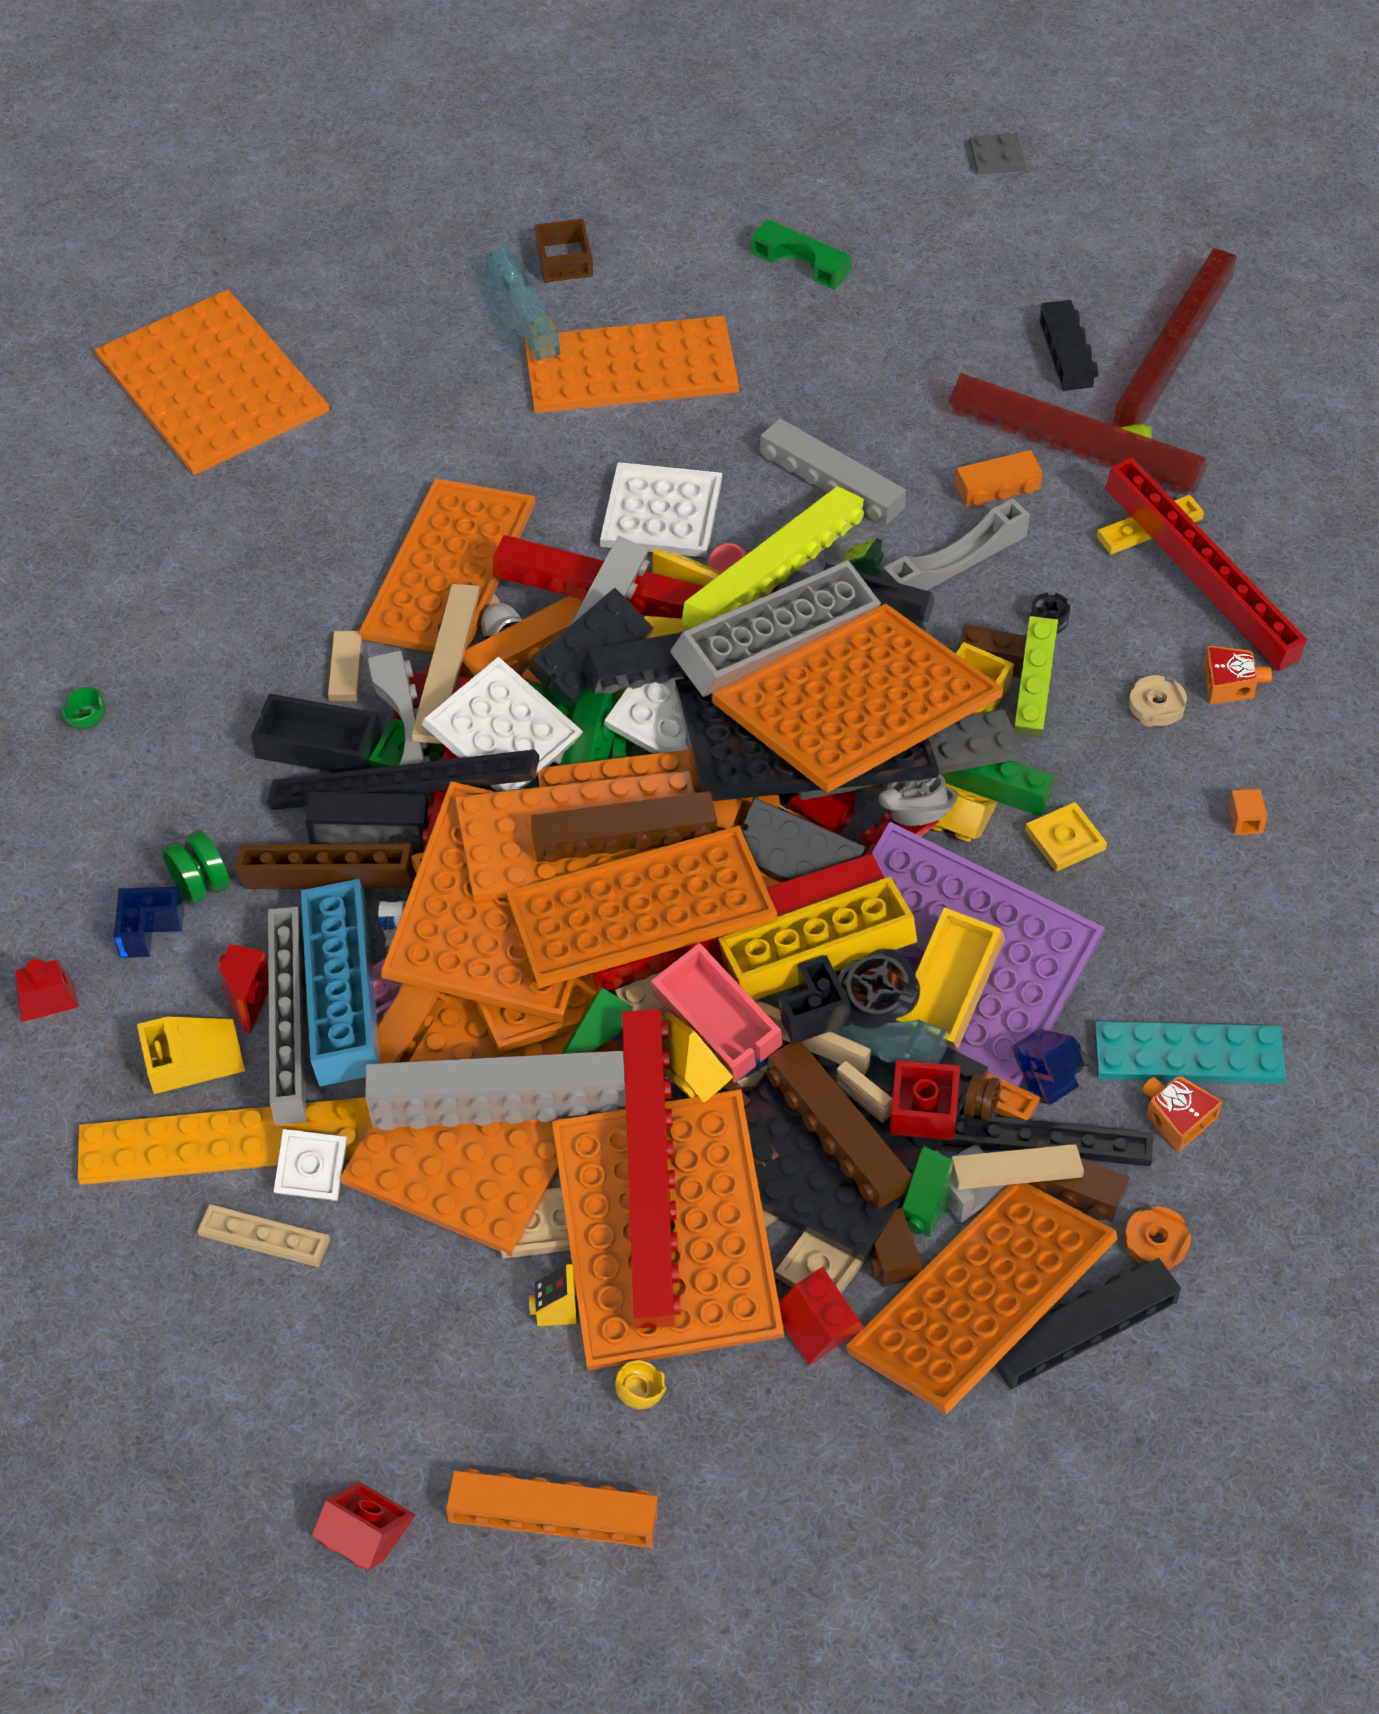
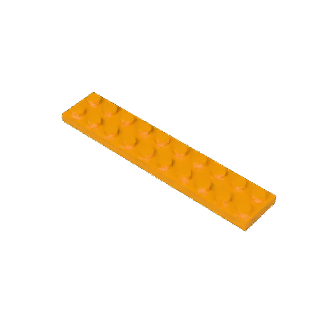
[78,1097,371,1185]

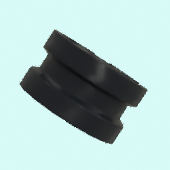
[1031,592,1070,634]

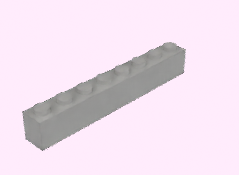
[268,907,306,1125]

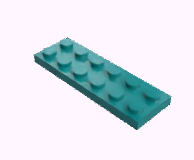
[1094,1021,1286,1084]

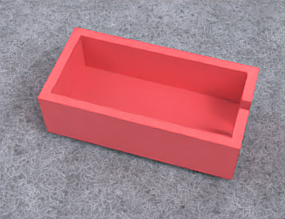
[651,943,782,1083]

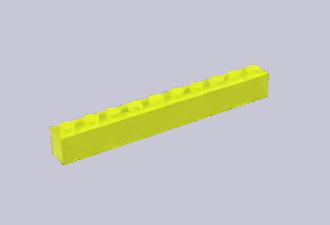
[681,486,864,629]

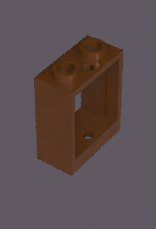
[534,219,593,283]

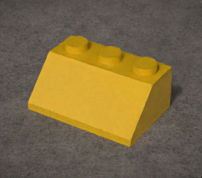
[652,548,723,586]
[932,783,998,842]
[663,1011,733,1103]

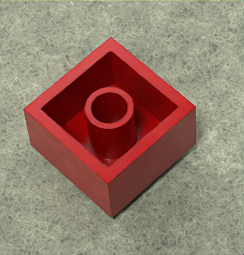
[890,1060,960,1140]

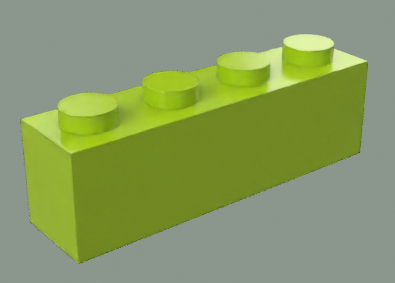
[1014,616,1058,737]

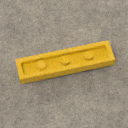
[1097,495,1204,555]

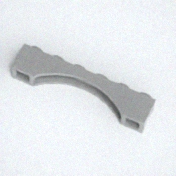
[883,498,1030,591]
[368,650,435,806]

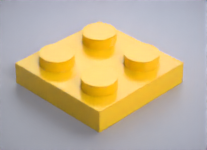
[1025,802,1107,872]

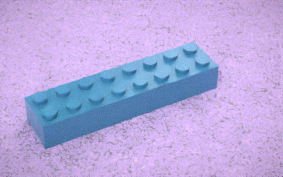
[301,879,381,1087]

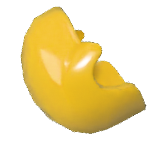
[615,1359,667,1410]

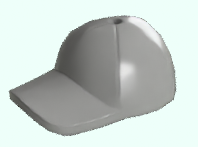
[481,603,522,637]

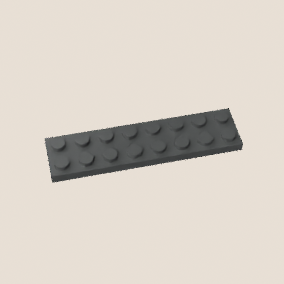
[798,709,1024,800]

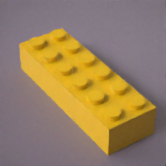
[718,876,917,1001]

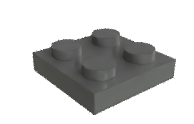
[970,133,1025,175]

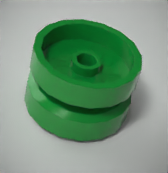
[161,829,230,906]

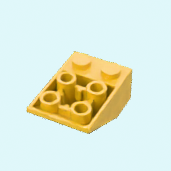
[137,1017,245,1094]

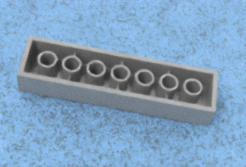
[670,560,881,697]
[366,1051,626,1131]

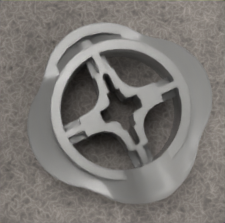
[878,774,958,826]

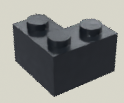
[779,955,851,1044]

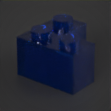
[114,886,184,958]
[1011,1028,1085,1105]

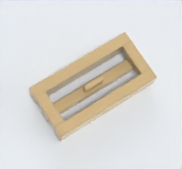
[836,1061,893,1123]

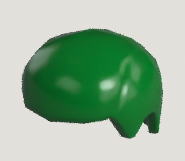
[62,687,106,730]

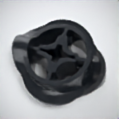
[838,949,920,1029]

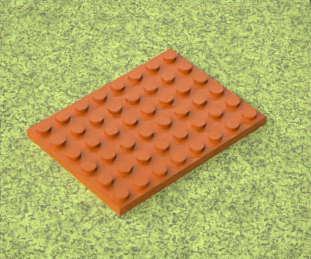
[94,289,330,475]
[712,604,1003,793]
[381,781,576,1022]
[340,994,624,1257]
[552,1089,785,1371]

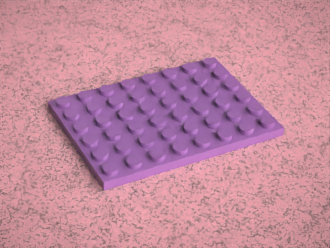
[857,822,1106,1087]

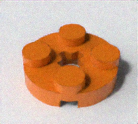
[1124,1206,1191,1271]

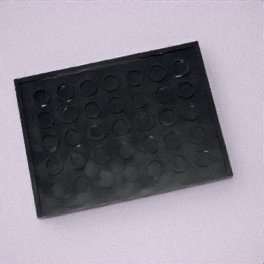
[675,678,939,801]
[744,1004,988,1263]

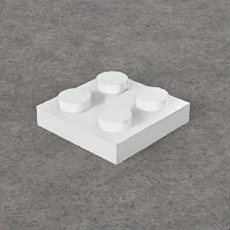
[274,1129,348,1201]

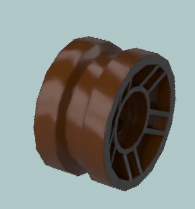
[964,1073,1001,1122]

